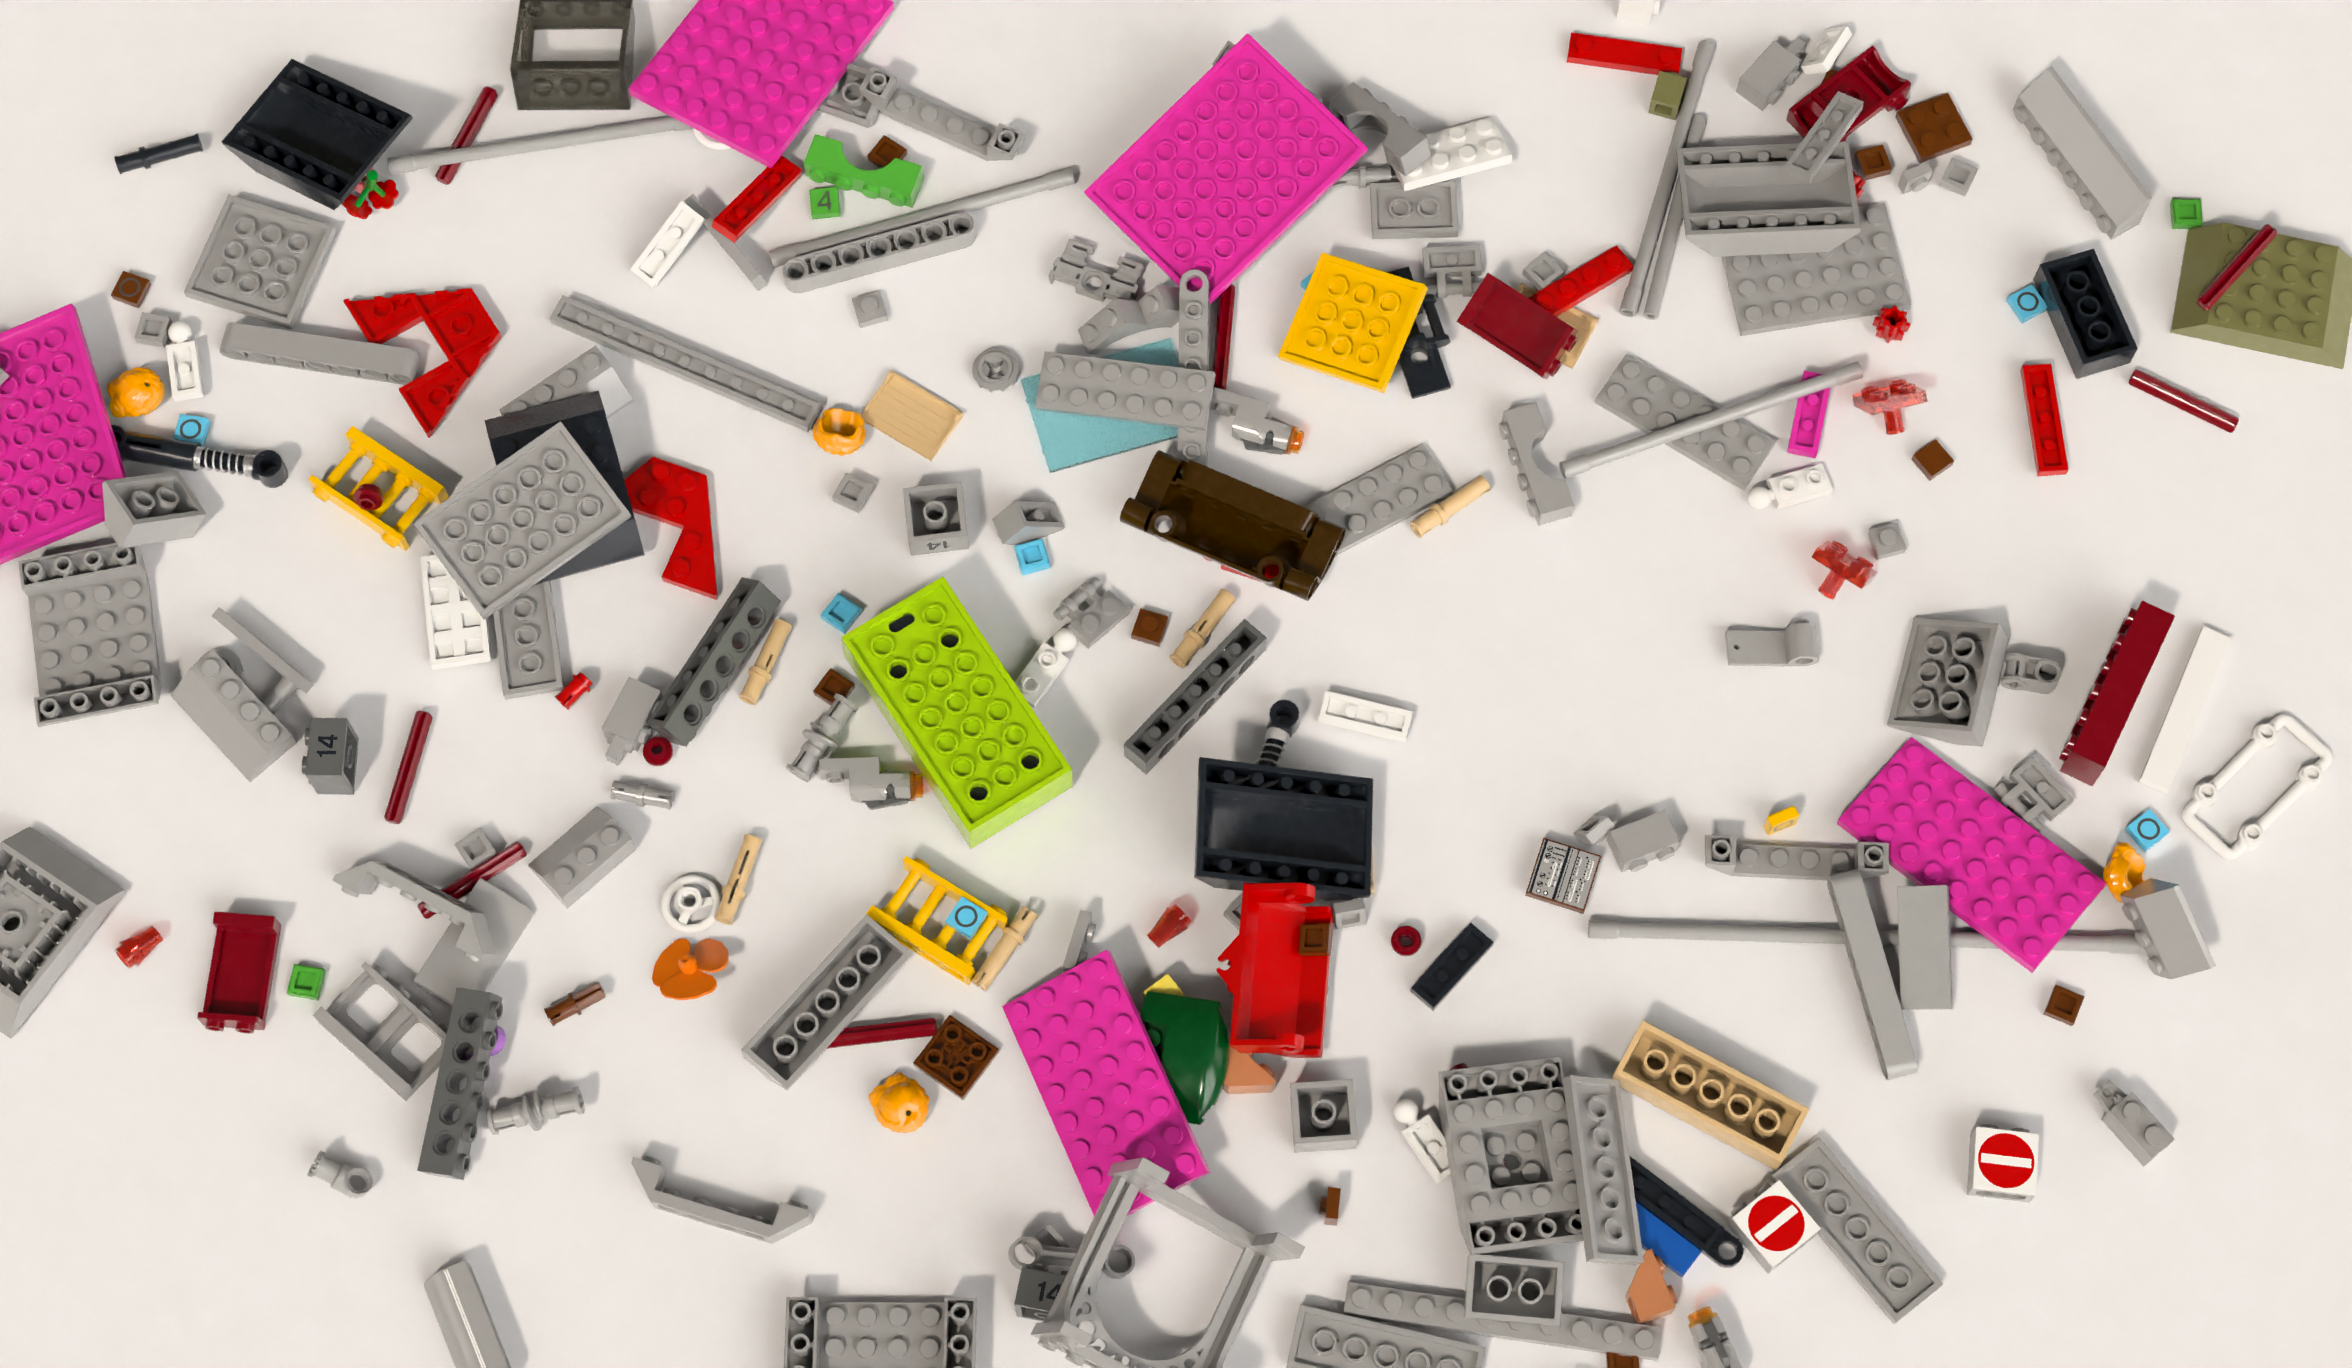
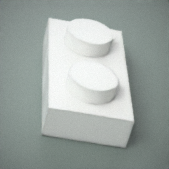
[1801,26,1852,75]

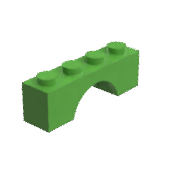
[804,134,924,208]

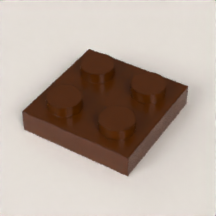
[1895,93,1973,163]

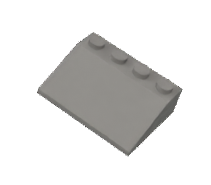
[1887,618,2009,747]

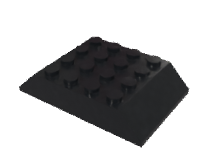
[222,59,413,210]
[484,390,645,585]
[1194,757,1373,901]

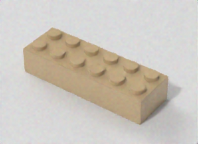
[1612,1020,1810,1171]

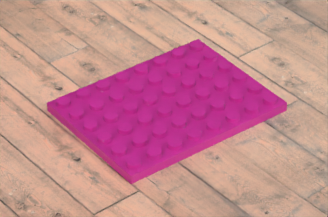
[628,0,894,168]
[1084,33,1368,305]
[0,304,127,565]

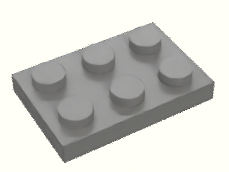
[1370,181,1458,239]

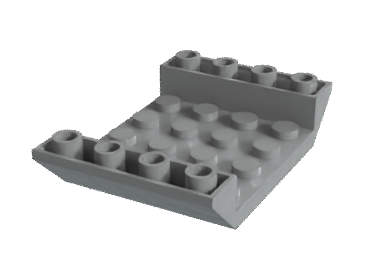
[18,543,162,727]
[784,1297,977,1368]

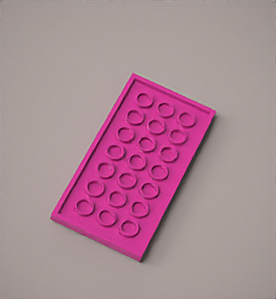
[1837,737,2106,973]
[1002,950,1210,1216]

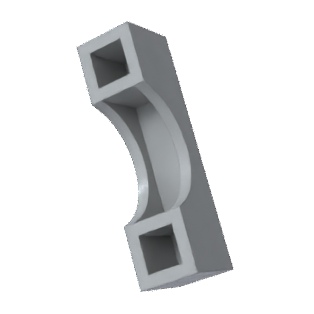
[1328,82,1431,176]
[1499,402,1574,526]

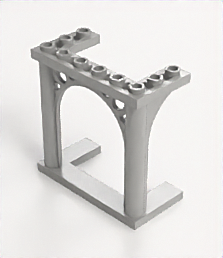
[1031,1157,1305,1368]

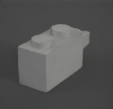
[1736,37,1806,111]
[602,677,663,765]
[2093,1080,2175,1167]

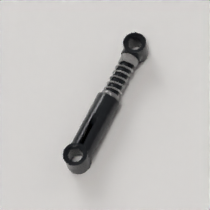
[111,425,288,488]
[1256,700,1299,766]

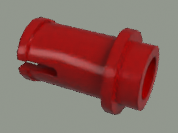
[555,672,593,710]

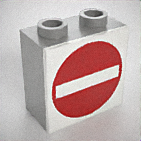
[1967,1124,2039,1202]
[1728,1180,1821,1274]

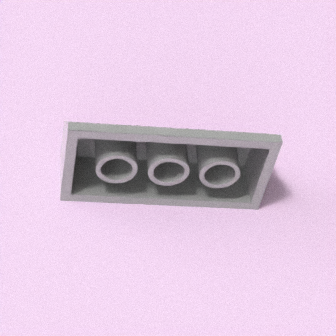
[499,345,633,419]
[171,649,296,782]

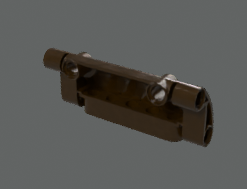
[1120,450,1346,601]

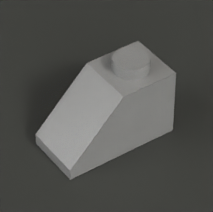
[992,501,1065,545]

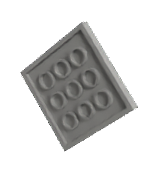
[184,194,336,329]

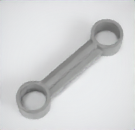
[1008,1236,1135,1279]

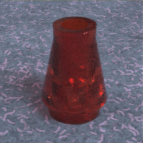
[1147,904,1192,948]
[115,926,163,969]

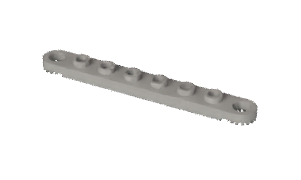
[1177,269,1210,467]

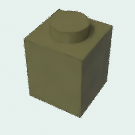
[1648,71,1687,120]

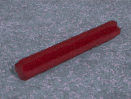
[435,86,498,185]
[2196,224,2277,311]
[1212,284,1235,390]
[2128,369,2239,433]
[384,711,432,824]
[418,841,527,919]
[826,1018,937,1049]

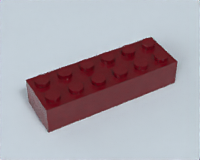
[2059,601,2175,786]

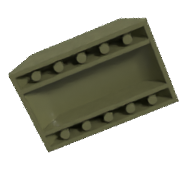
[2170,223,2352,369]

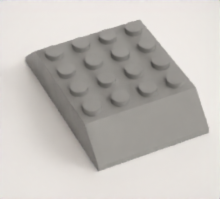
[1676,141,1861,257]

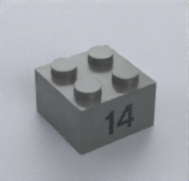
[302,718,359,795]
[1014,1264,1084,1328]

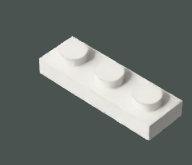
[630,201,706,288]
[1318,691,1413,743]

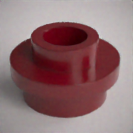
[353,484,383,510]
[643,737,673,766]
[1391,926,1422,956]

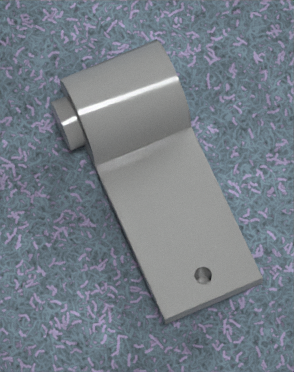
[1725,619,1819,666]

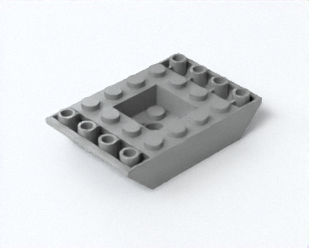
[0,827,126,1039]
[1438,1056,1584,1255]

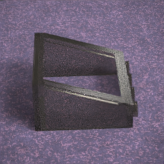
[510,0,635,110]

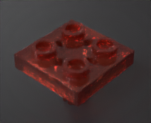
[1852,379,1928,435]
[1812,540,1878,600]

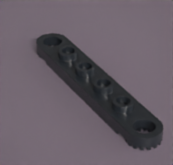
[1630,1156,1744,1268]

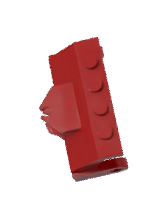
[1216,883,1334,1058]

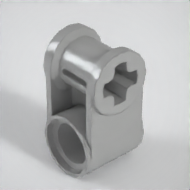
[2000,652,2062,694]

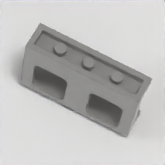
[313,962,448,1101]

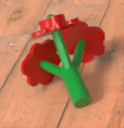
[342,168,399,219]

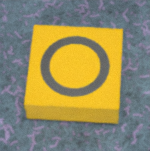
[1763,806,1799,836]

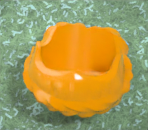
[107,367,165,418]
[813,408,866,456]
[2103,842,2145,903]
[868,1072,929,1133]

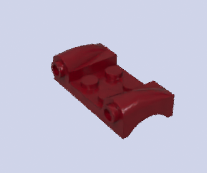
[1786,46,1911,142]

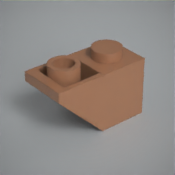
[1222,1041,1276,1094]
[1625,1249,1677,1325]

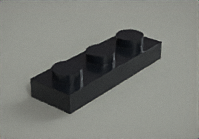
[1410,923,1494,1011]

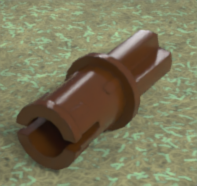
[544,982,606,1026]

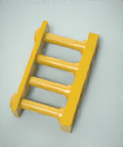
[309,426,449,551]
[865,856,1009,986]

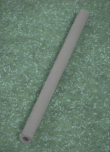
[1643,115,1706,320]

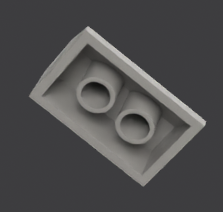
[102,471,206,548]
[528,806,637,909]
[2120,878,2216,979]
[1465,1254,1564,1326]

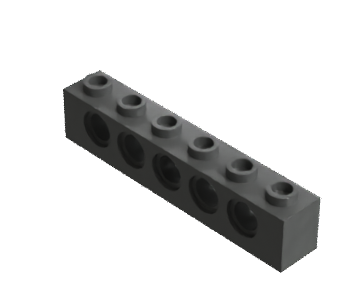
[647,577,781,747]
[1124,619,1267,775]
[417,987,503,1180]

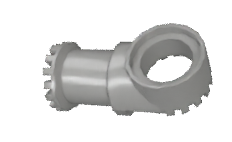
[307,1151,373,1199]

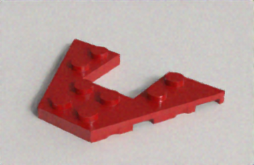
[343,288,501,438]
[624,457,718,600]

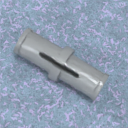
[1333,165,1391,188]
[610,780,674,810]

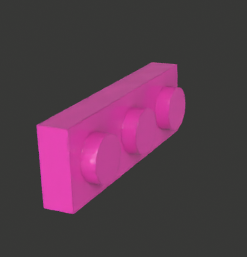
[1787,370,1830,459]

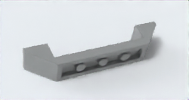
[859,66,1025,161]
[1705,835,1889,880]
[333,860,496,963]
[631,1156,814,1244]

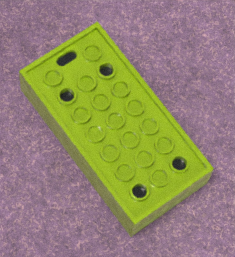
[841,576,1073,849]

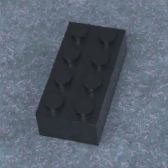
[2033,249,2138,379]

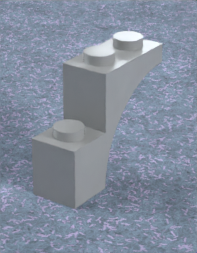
[1078,285,1180,355]

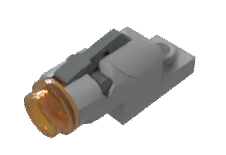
[1211,387,1304,455]
[819,757,923,810]
[1687,1306,1742,1368]

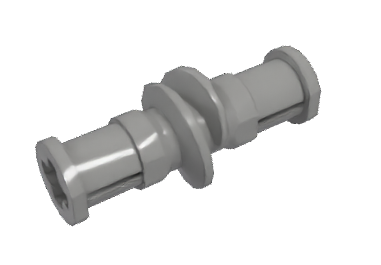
[786,693,858,782]
[486,1086,585,1135]

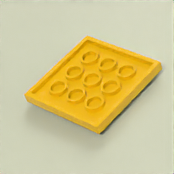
[1278,253,1428,393]

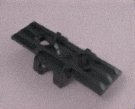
[1386,266,1451,399]

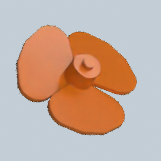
[652,938,729,1000]

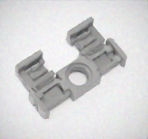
[1048,239,1145,302]

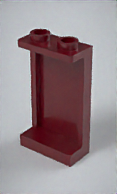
[1456,273,1578,379]
[197,912,281,1034]

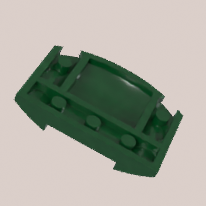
[1140,991,1229,1125]

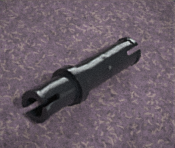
[114,133,203,174]

